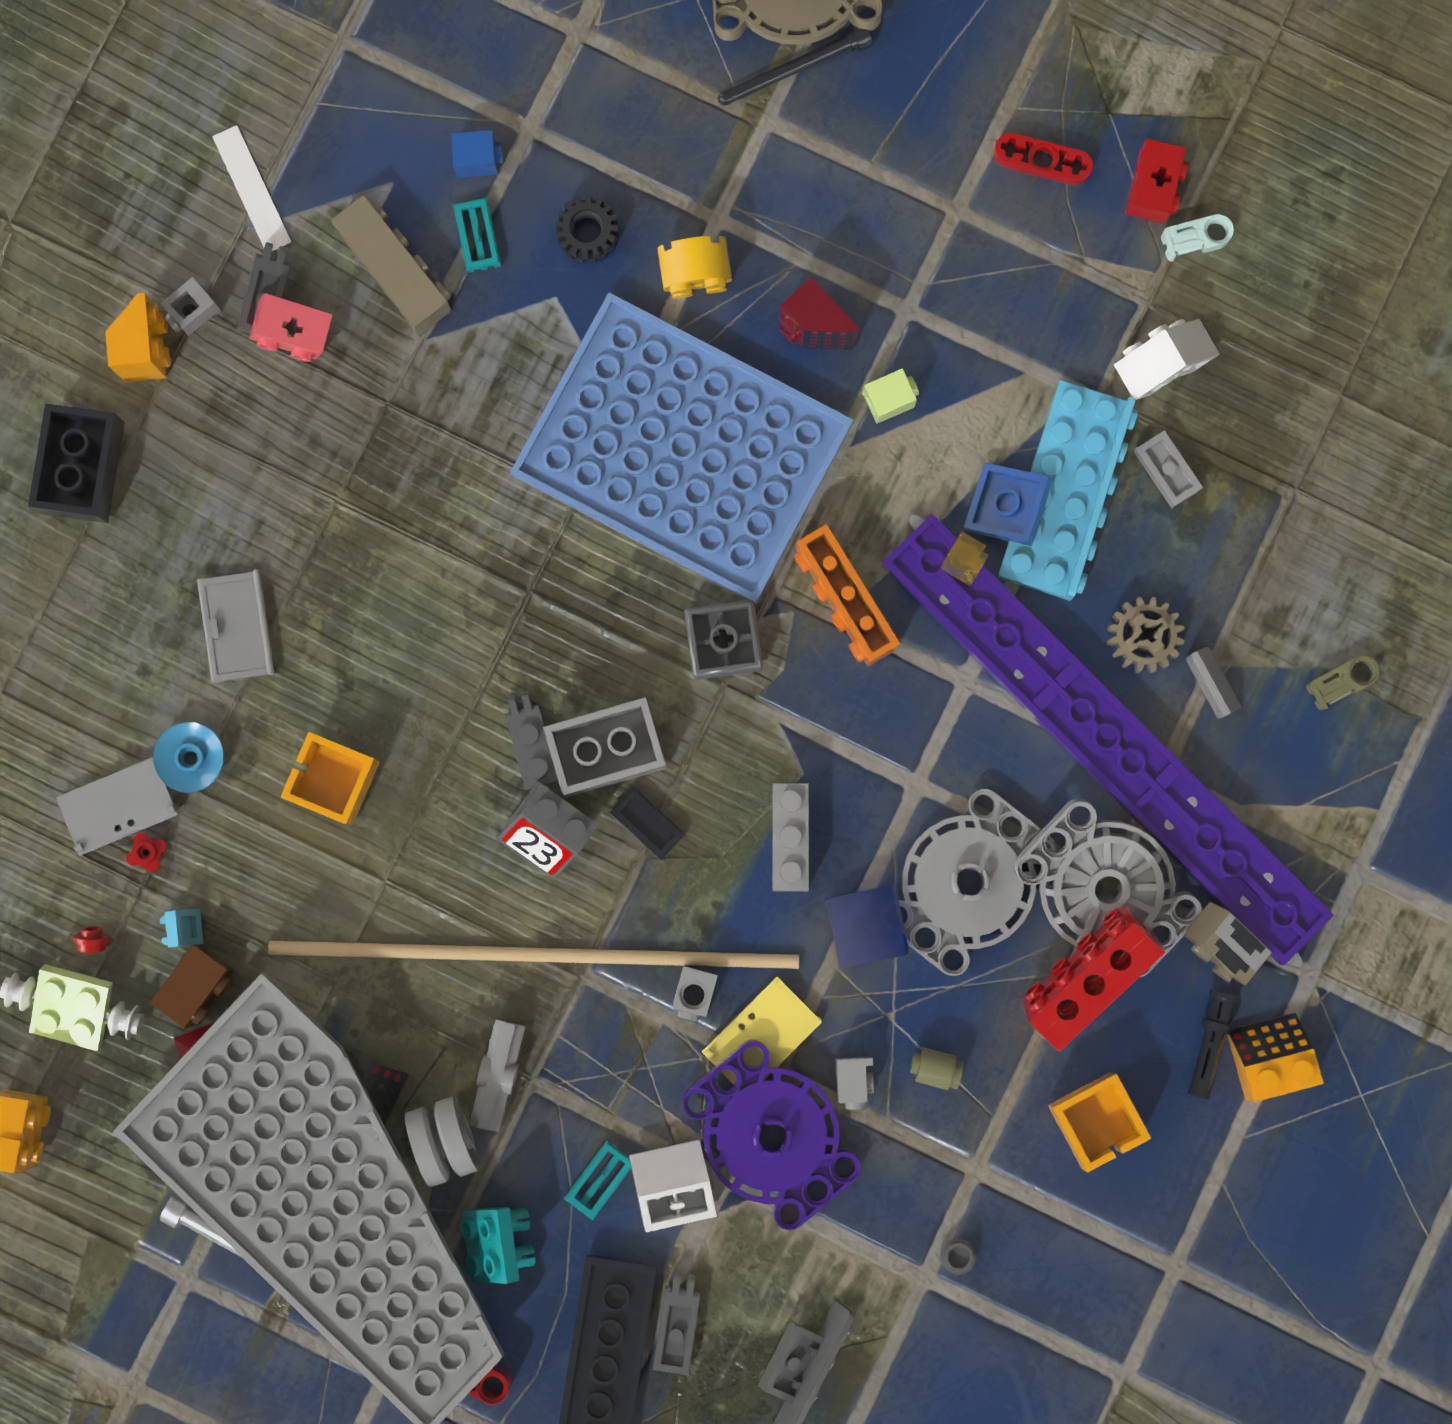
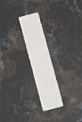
[212,125,291,251]

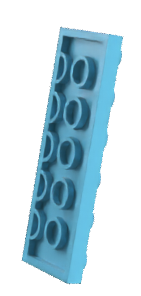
[997,380,1138,601]

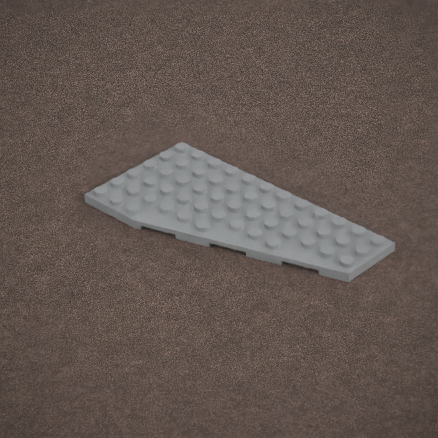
[113,972,504,1424]

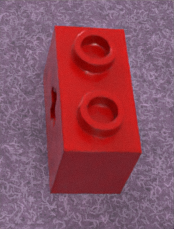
[1125,139,1189,224]

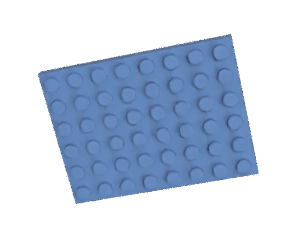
[510,292,854,604]

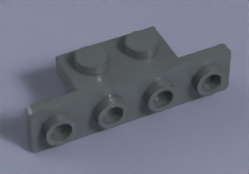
[758,1301,855,1424]

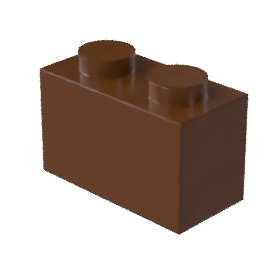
[150,944,234,1028]

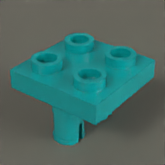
[461,1207,535,1284]

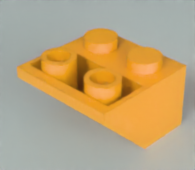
[105,293,171,382]

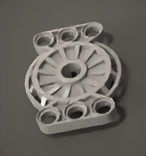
[881,789,1056,976]
[1014,798,1202,978]

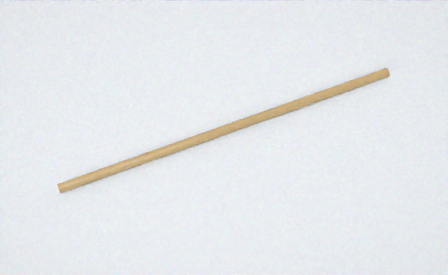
[268,941,799,969]

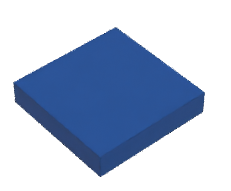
[964,462,1053,546]

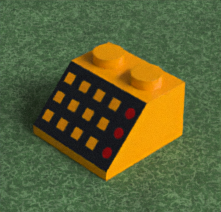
[1227,1013,1324,1102]

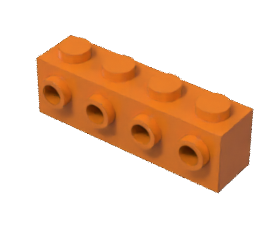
[793,524,900,667]

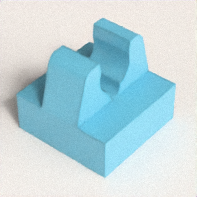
[160,909,203,948]

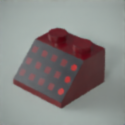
[779,277,859,350]

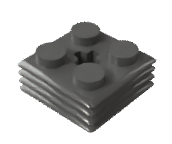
[684,600,763,680]

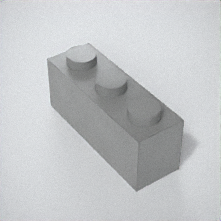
[772,783,809,892]

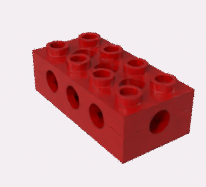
[1023,904,1165,1052]

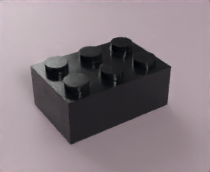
[28,403,125,523]

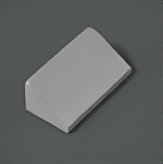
[1186,647,1241,719]

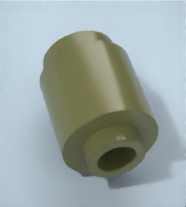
[909,1047,964,1091]

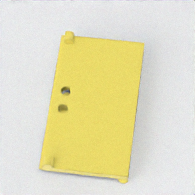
[702,977,822,1085]

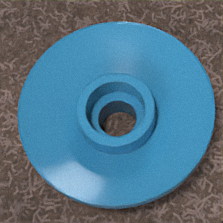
[153,722,224,793]

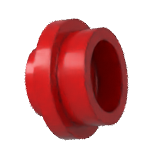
[73,926,110,953]

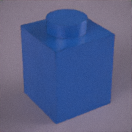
[451,130,503,178]

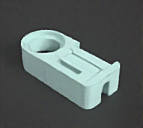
[1161,214,1234,261]

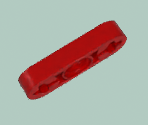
[993,133,1093,185]

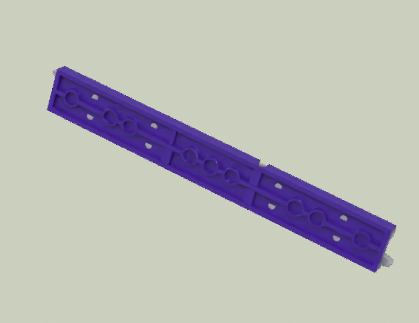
[881,514,1334,966]

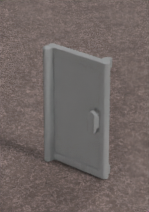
[197,569,275,683]
[56,757,178,856]

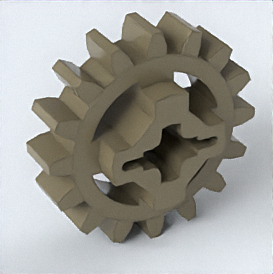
[1107,597,1185,674]

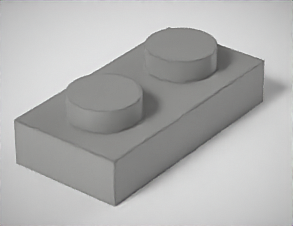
[1133,430,1203,509]

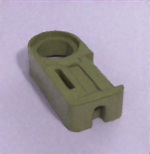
[1306,655,1379,711]

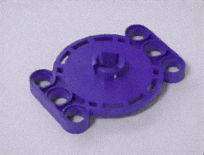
[682,1040,861,1231]

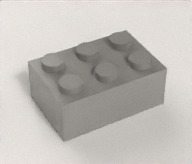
[543,697,667,798]

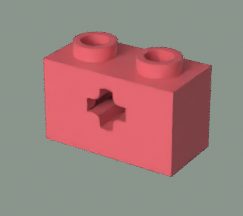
[249,293,333,362]

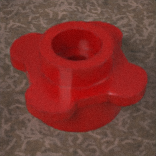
[126,833,167,873]

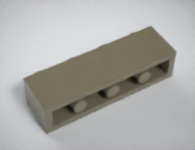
[331,195,451,336]

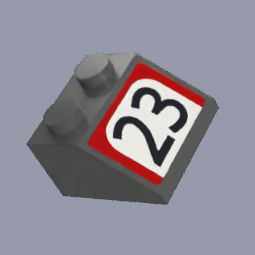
[496,781,599,880]

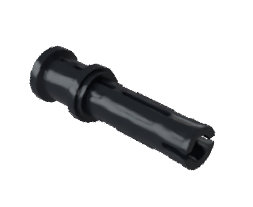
[1187,989,1241,1100]

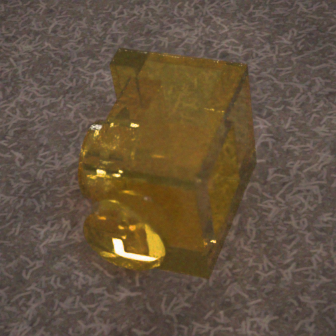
[940,532,989,586]

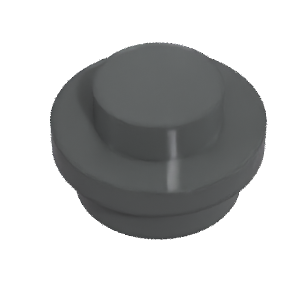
[940,1238,976,1275]

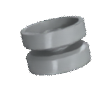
[405,1095,479,1188]

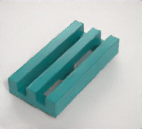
[453,198,501,273]
[564,1140,632,1220]

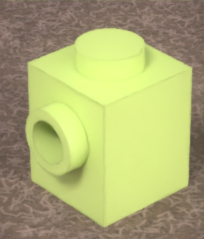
[862,368,919,424]

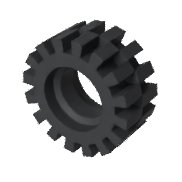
[556,196,619,264]

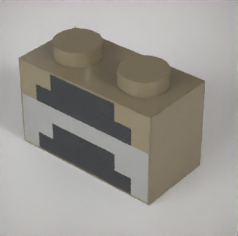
[1184,902,1272,986]

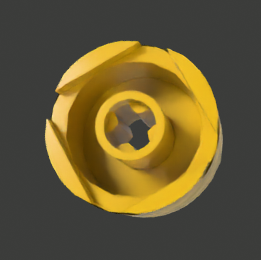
[657,236,732,299]

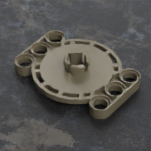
[712,0,882,45]

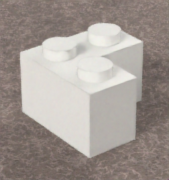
[1114,319,1220,400]

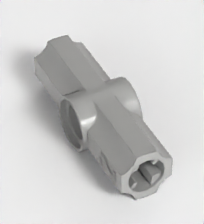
[469,1019,526,1132]

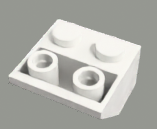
[629,1139,717,1232]

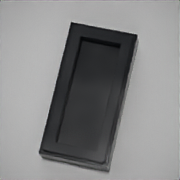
[610,787,685,861]

